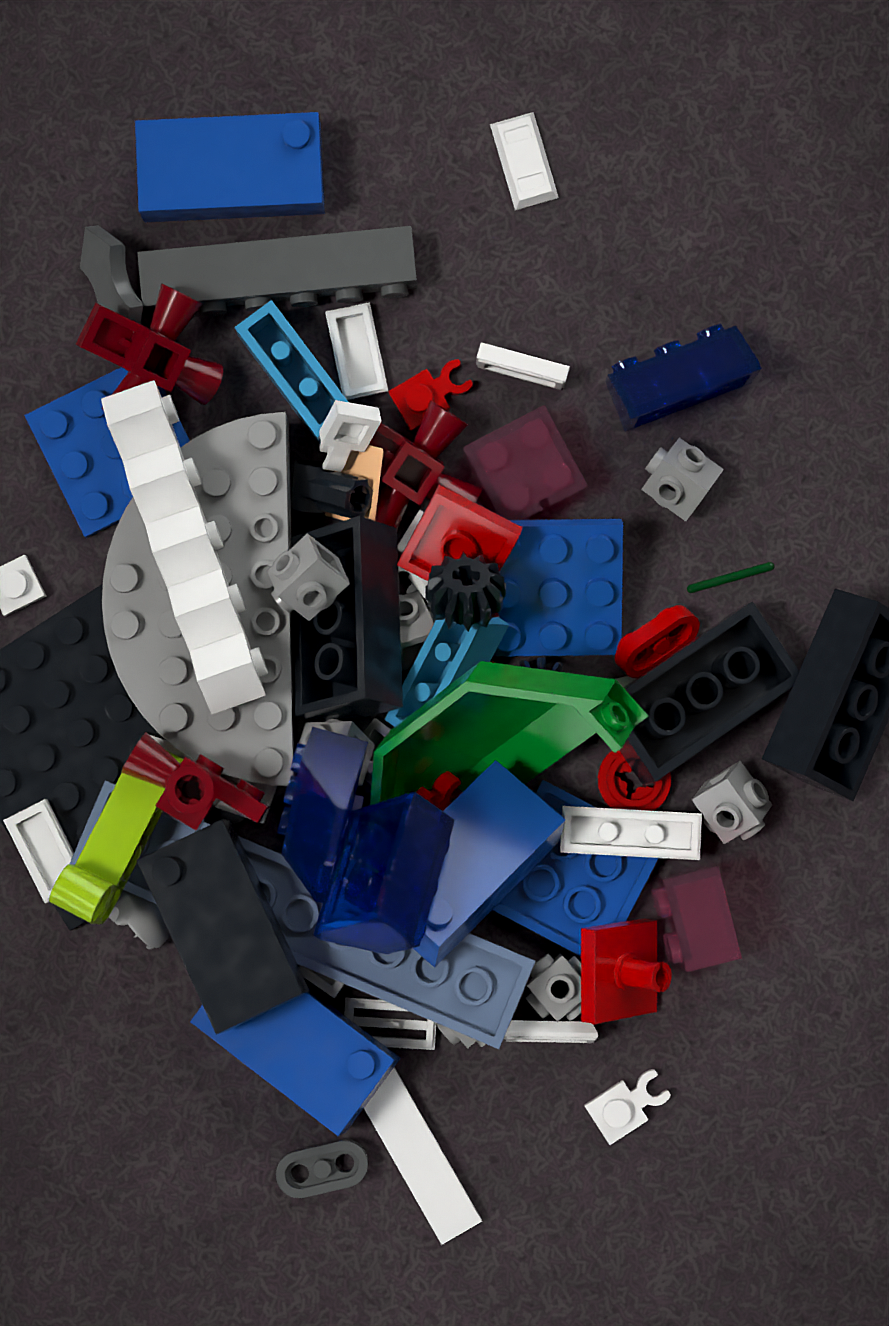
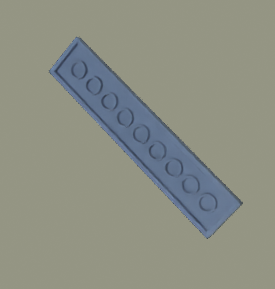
[70,780,536,1049]

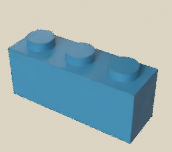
[234,300,348,444]
[385,617,509,727]

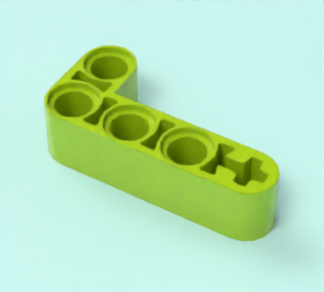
[49,750,183,924]

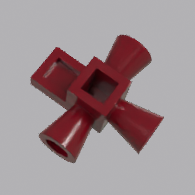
[76,283,223,410]
[369,400,482,531]
[121,732,269,831]

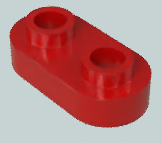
[615,605,700,678]

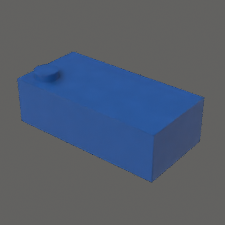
[135,112,325,222]
[365,760,566,968]
[190,988,401,1136]

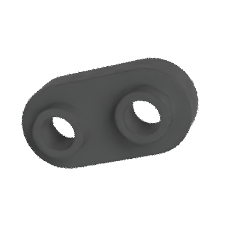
[276,1139,368,1198]

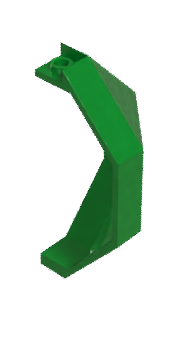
[365,661,648,881]

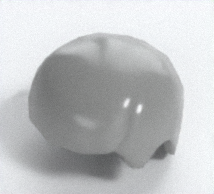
[109,890,170,950]

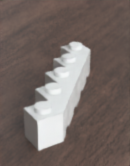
[101,380,268,714]

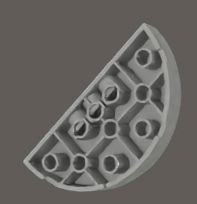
[102,412,297,787]

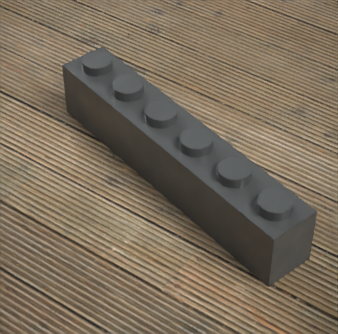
[137,226,417,316]

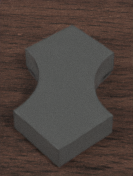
[80,225,144,324]

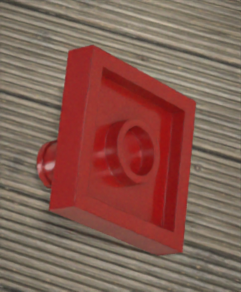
[397,485,523,581]
[581,919,672,1024]

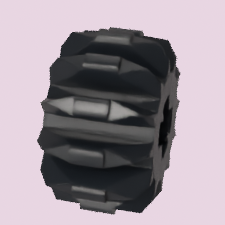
[425,551,506,632]

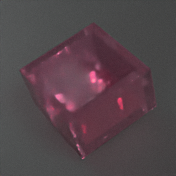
[463,405,588,520]
[651,864,742,972]

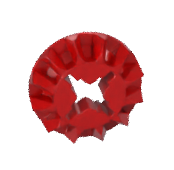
[598,751,671,811]

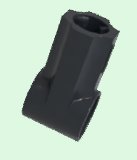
[291,460,373,519]

